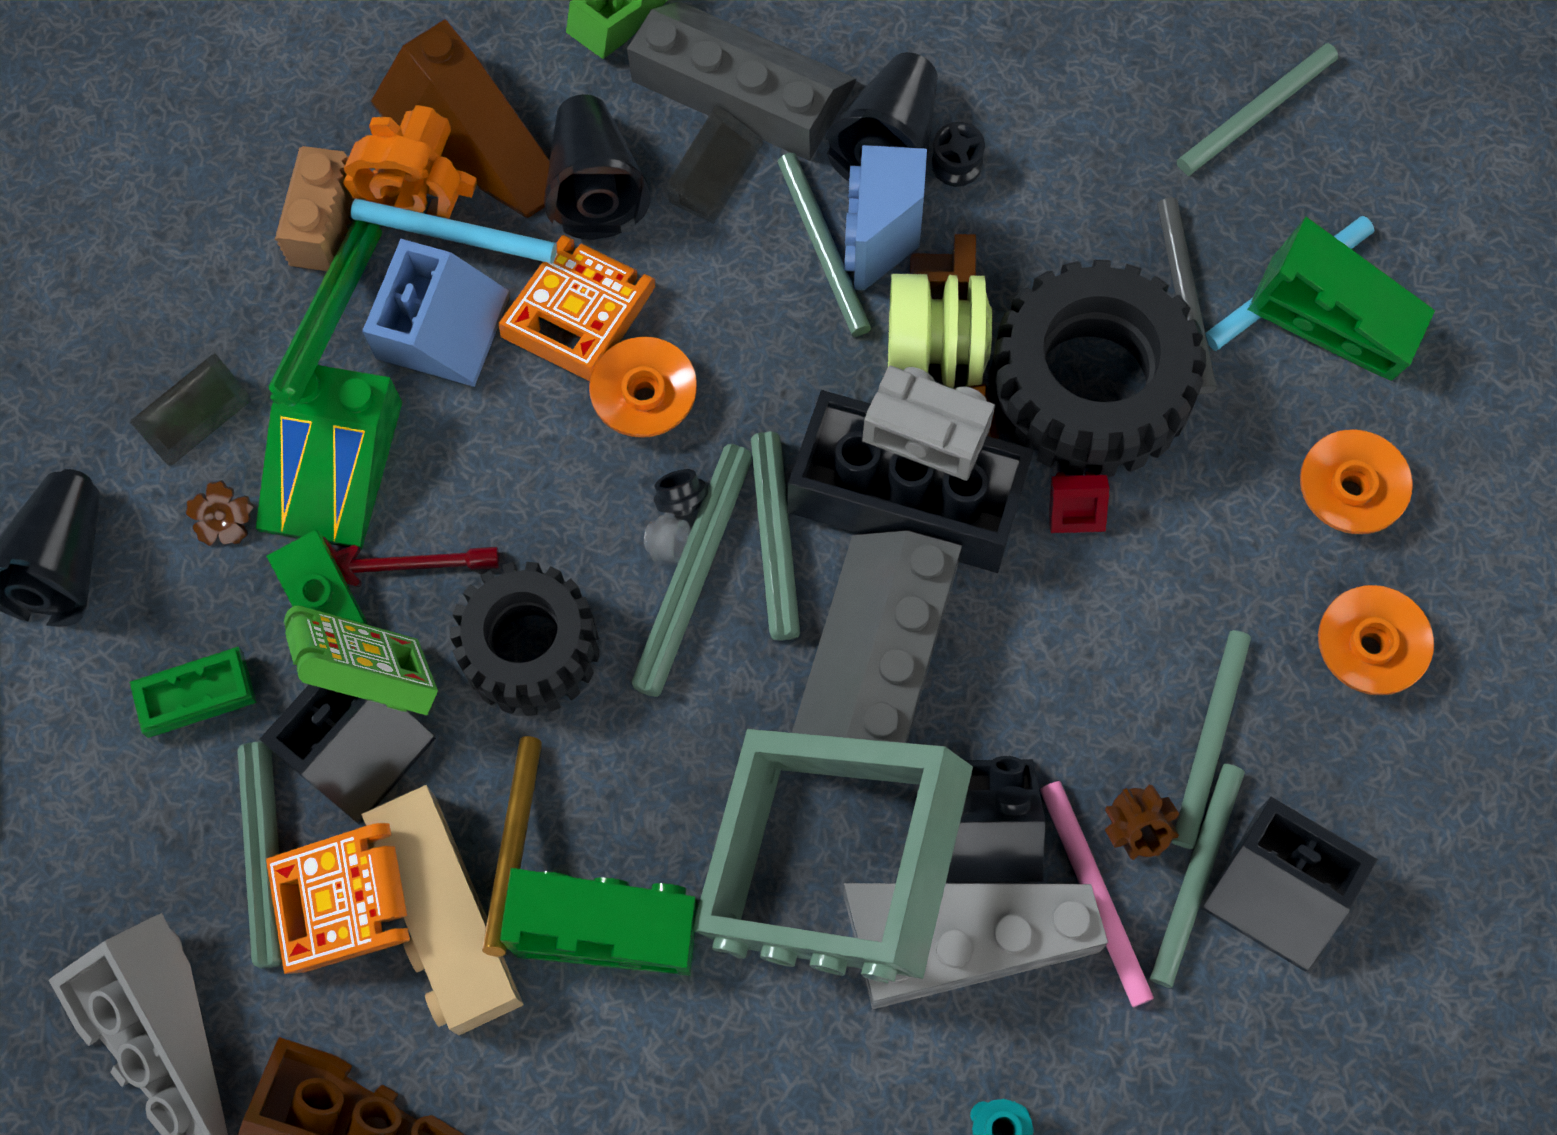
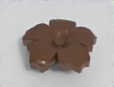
[186,480,254,546]

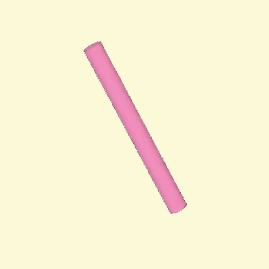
[1040,781,1154,1007]

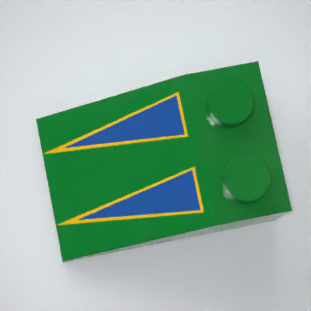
[256,365,403,550]

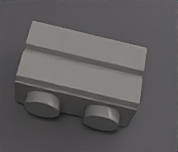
[862,365,995,481]

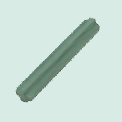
[751,431,800,641]
[237,742,283,968]

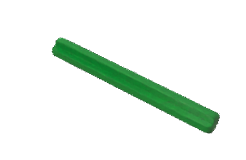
[268,219,382,407]

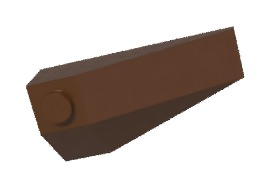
[371,19,550,218]
[238,1037,464,1135]

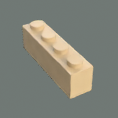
[361,785,524,1035]

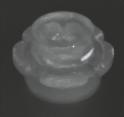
[644,513,690,566]

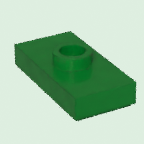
[267,530,368,625]
[129,647,257,738]

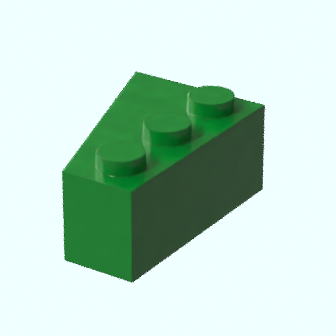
[1247,217,1435,381]
[500,868,698,976]

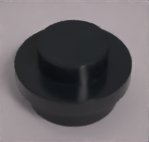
[654,469,708,517]

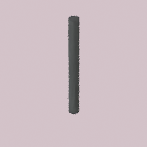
[1157,197,1217,395]

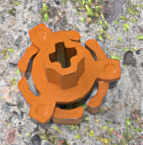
[343,105,477,219]

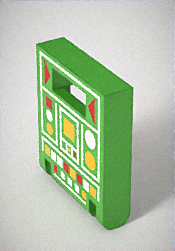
[284,606,438,715]

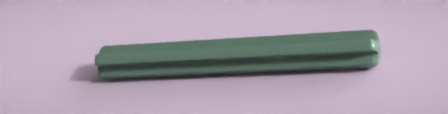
[632,444,752,697]

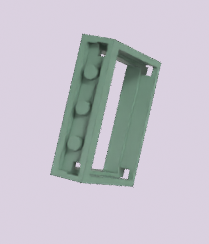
[692,729,973,984]

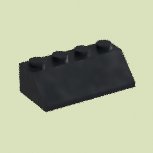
[787,390,1034,573]

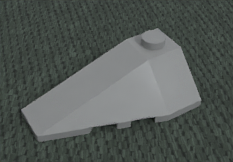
[49,913,228,1135]

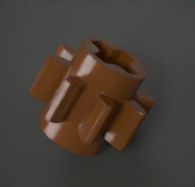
[1104,784,1180,860]

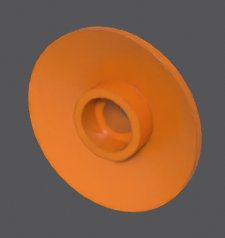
[589,337,697,438]
[1300,429,1413,534]
[1318,585,1434,695]

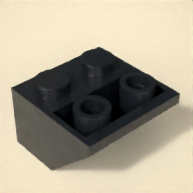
[259,685,436,825]
[946,756,1045,883]
[1201,797,1378,972]

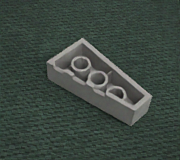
[843,883,1108,1010]

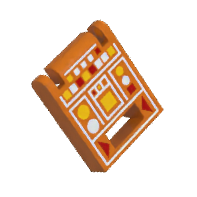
[499,235,655,381]
[266,823,410,974]

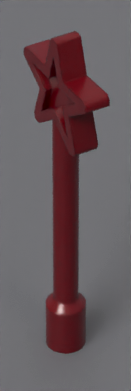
[323,537,499,587]

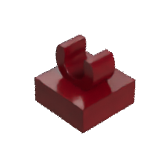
[1049,472,1110,533]

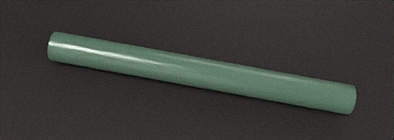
[1177,43,1338,176]
[778,153,871,337]
[1171,630,1251,849]
[1149,764,1245,988]

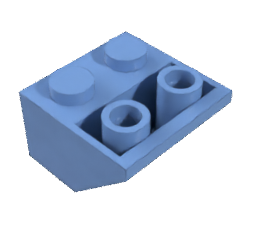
[844,145,927,290]
[362,239,510,387]

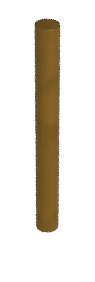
[482,736,542,957]

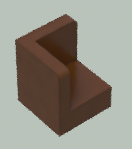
[910,234,976,300]

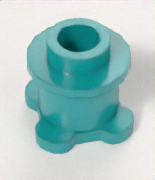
[970,1099,1034,1135]

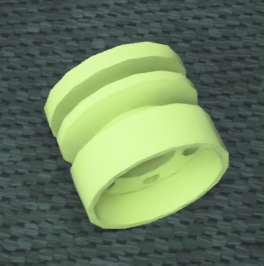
[888,274,992,388]

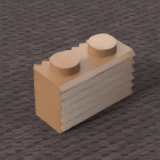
[274,146,354,271]

